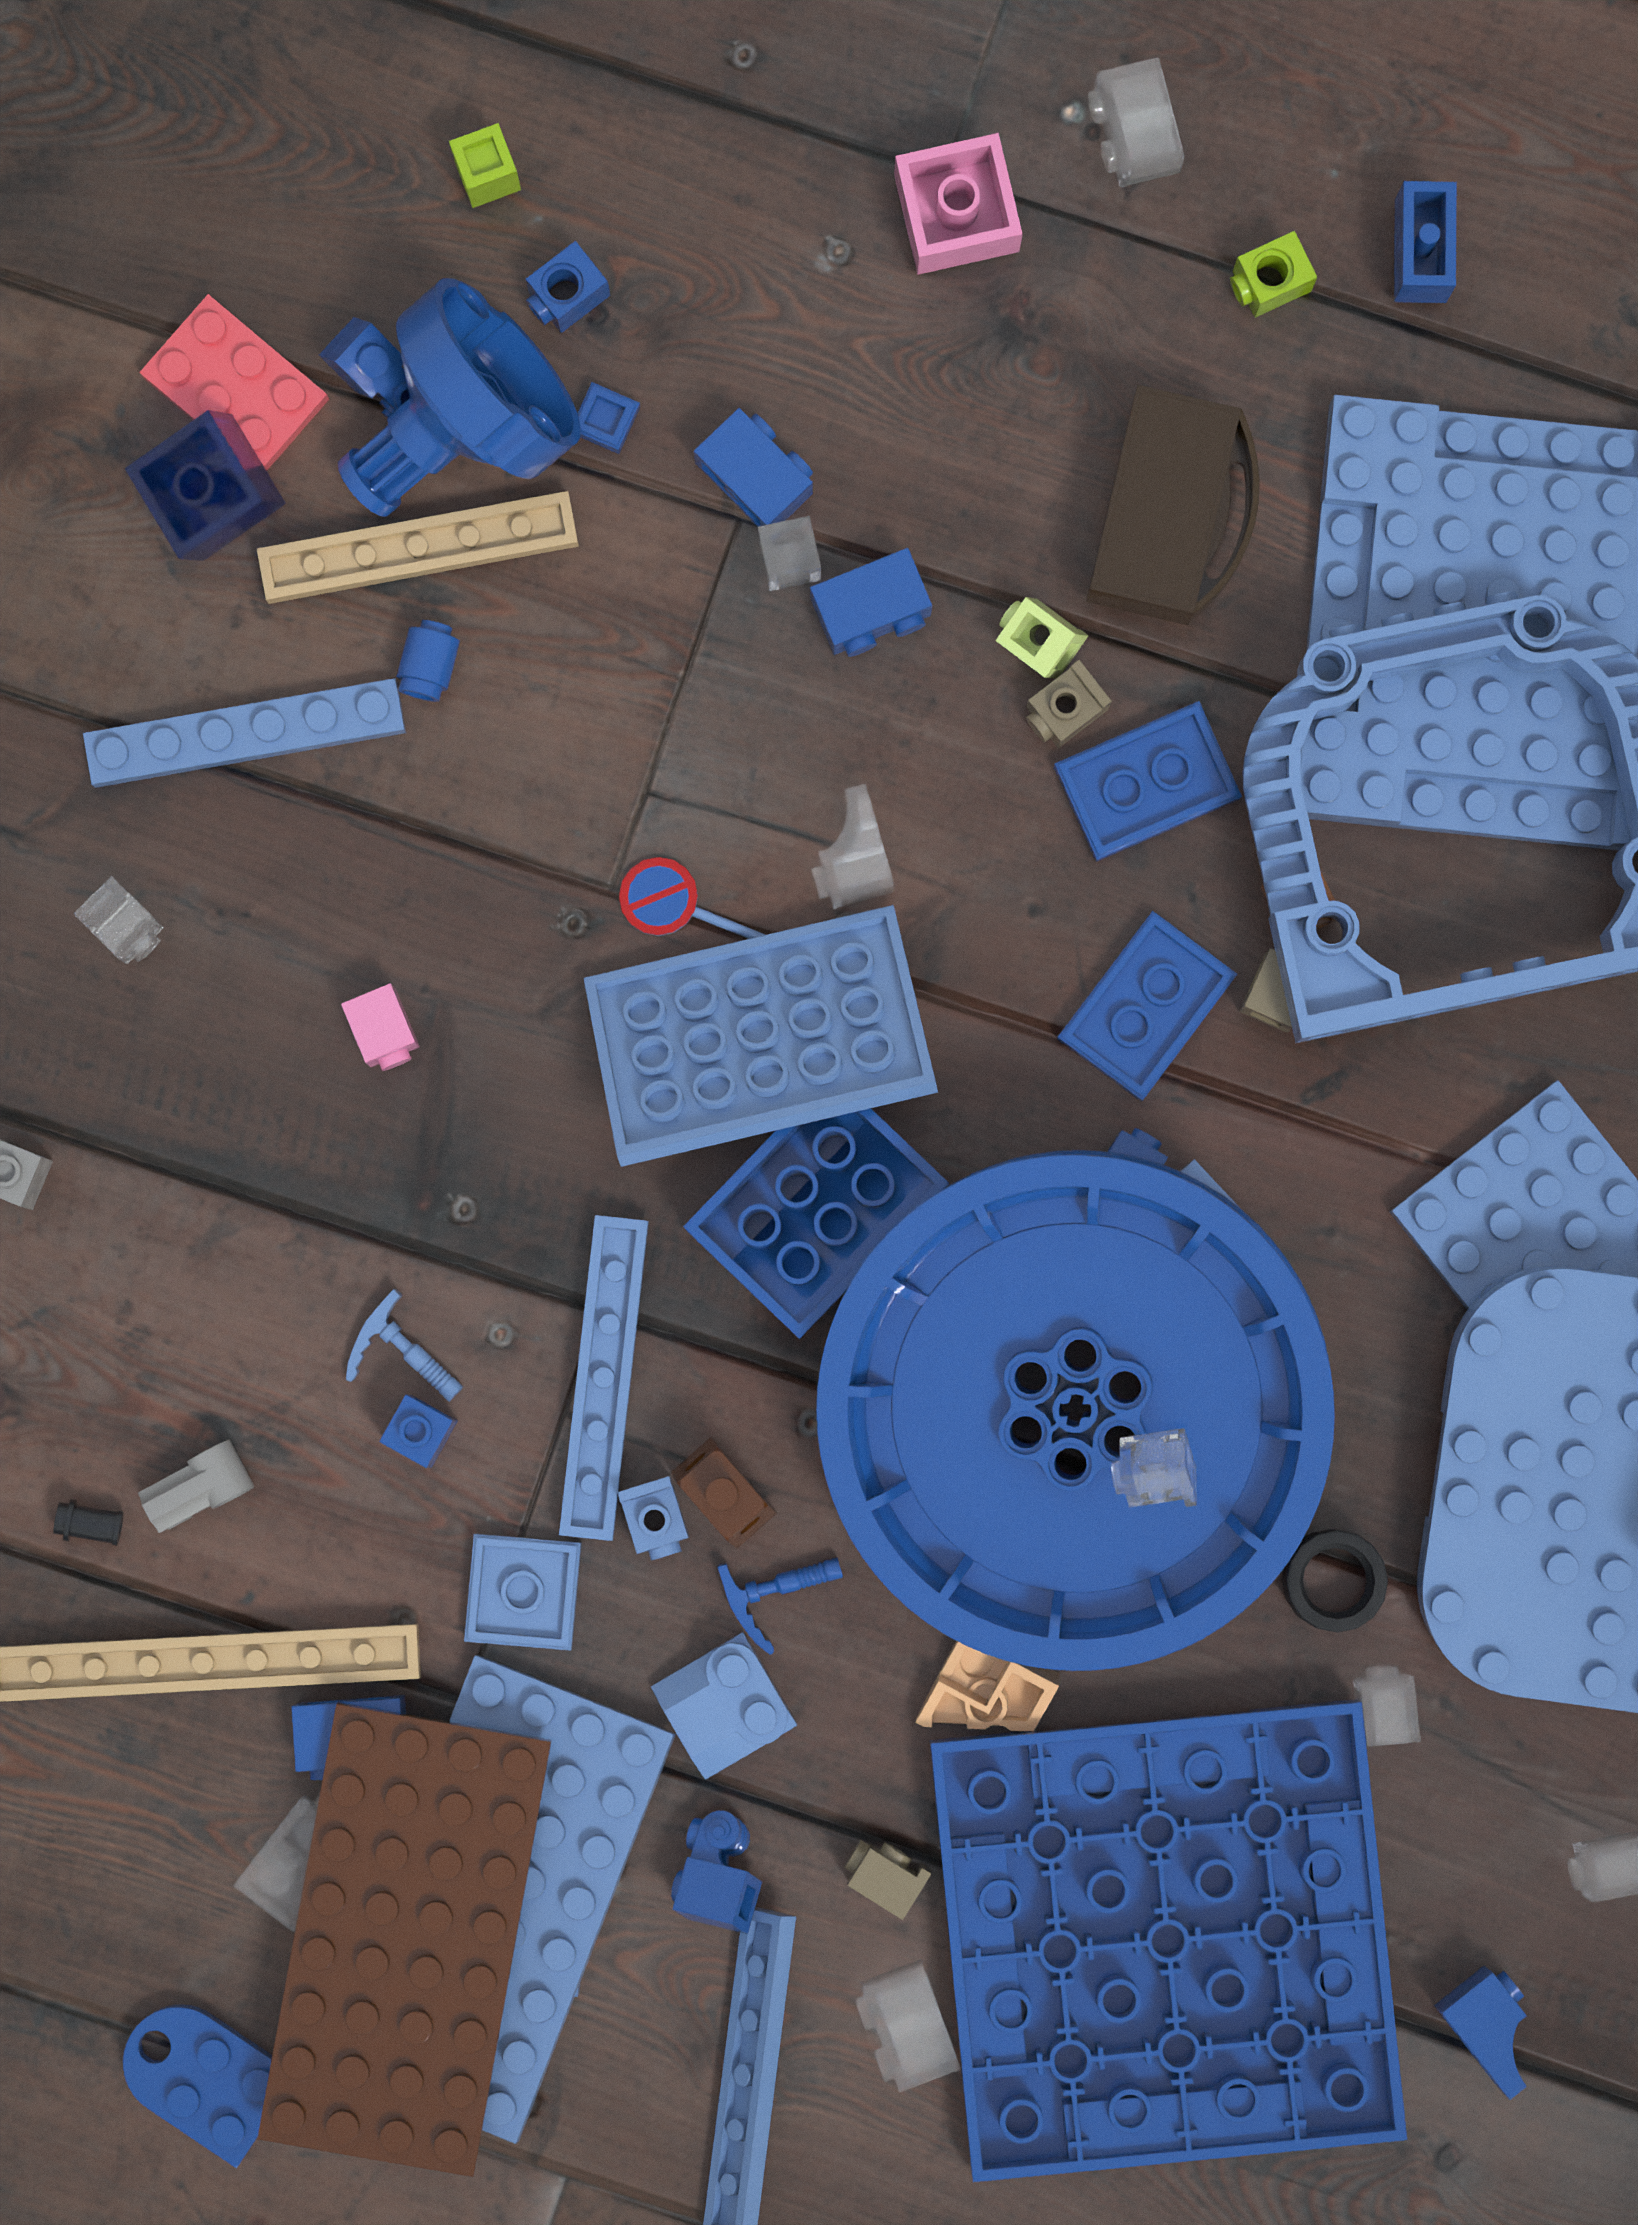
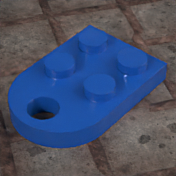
[123,2004,272,2169]

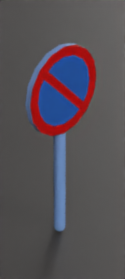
[619,857,766,939]

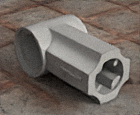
[138,1439,255,1533]

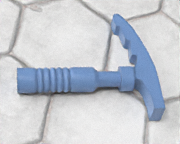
[346,1289,464,1402]

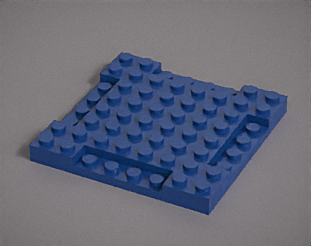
[930,1699,1407,2182]

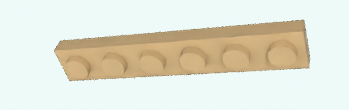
[257,491,579,604]

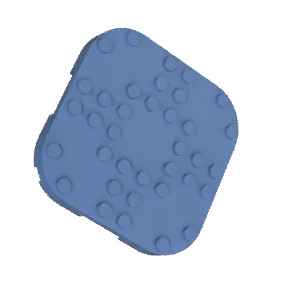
[1417,1265,1638,1713]

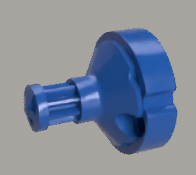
[338,278,581,517]

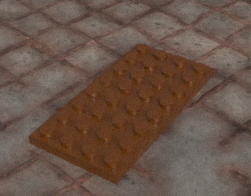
[257,1702,552,2177]

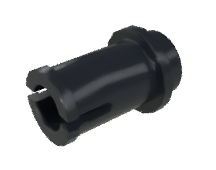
[53,1499,124,1546]

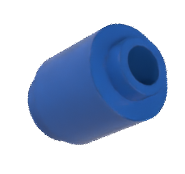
[396,620,460,702]

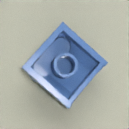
[651,1632,798,1780]

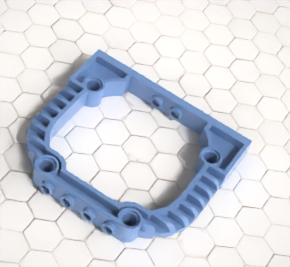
[1243,591,1638,1043]

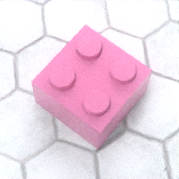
[894,133,1022,275]

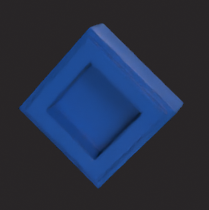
[578,382,640,454]

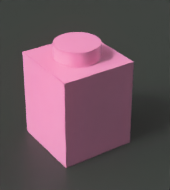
[341,983,420,1071]

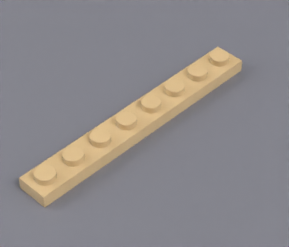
[0,1624,421,1702]

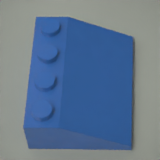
[683,1108,949,1339]

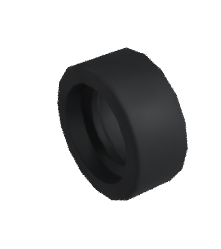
[1282,1529,1388,1633]

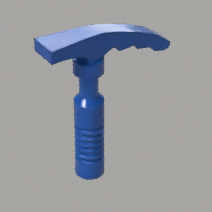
[718,1557,843,1655]

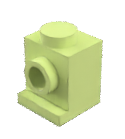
[995,597,1089,678]

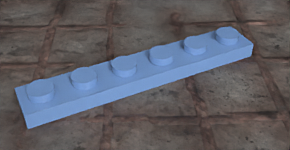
[83,678,406,788]
[559,1215,649,1541]
[703,1907,796,2225]

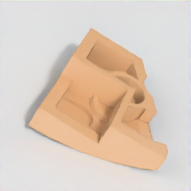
[916,1641,1060,1732]

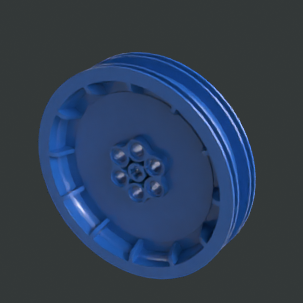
[816,1150,1335,1671]

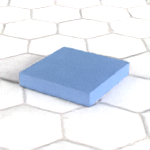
[464,1534,581,1651]

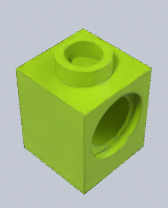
[449,123,521,208]
[1230,231,1318,318]

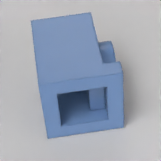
[617,1475,690,1561]

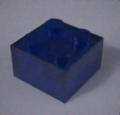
[125,410,286,561]

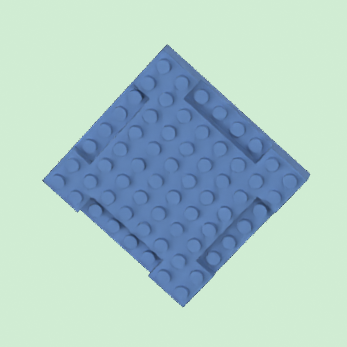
[1301,395,1638,850]

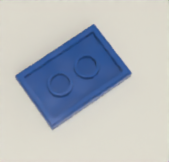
[1053,701,1242,862]
[1057,911,1237,1102]

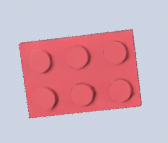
[139,294,329,477]

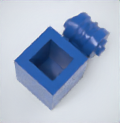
[319,317,410,418]
[671,1811,762,1934]

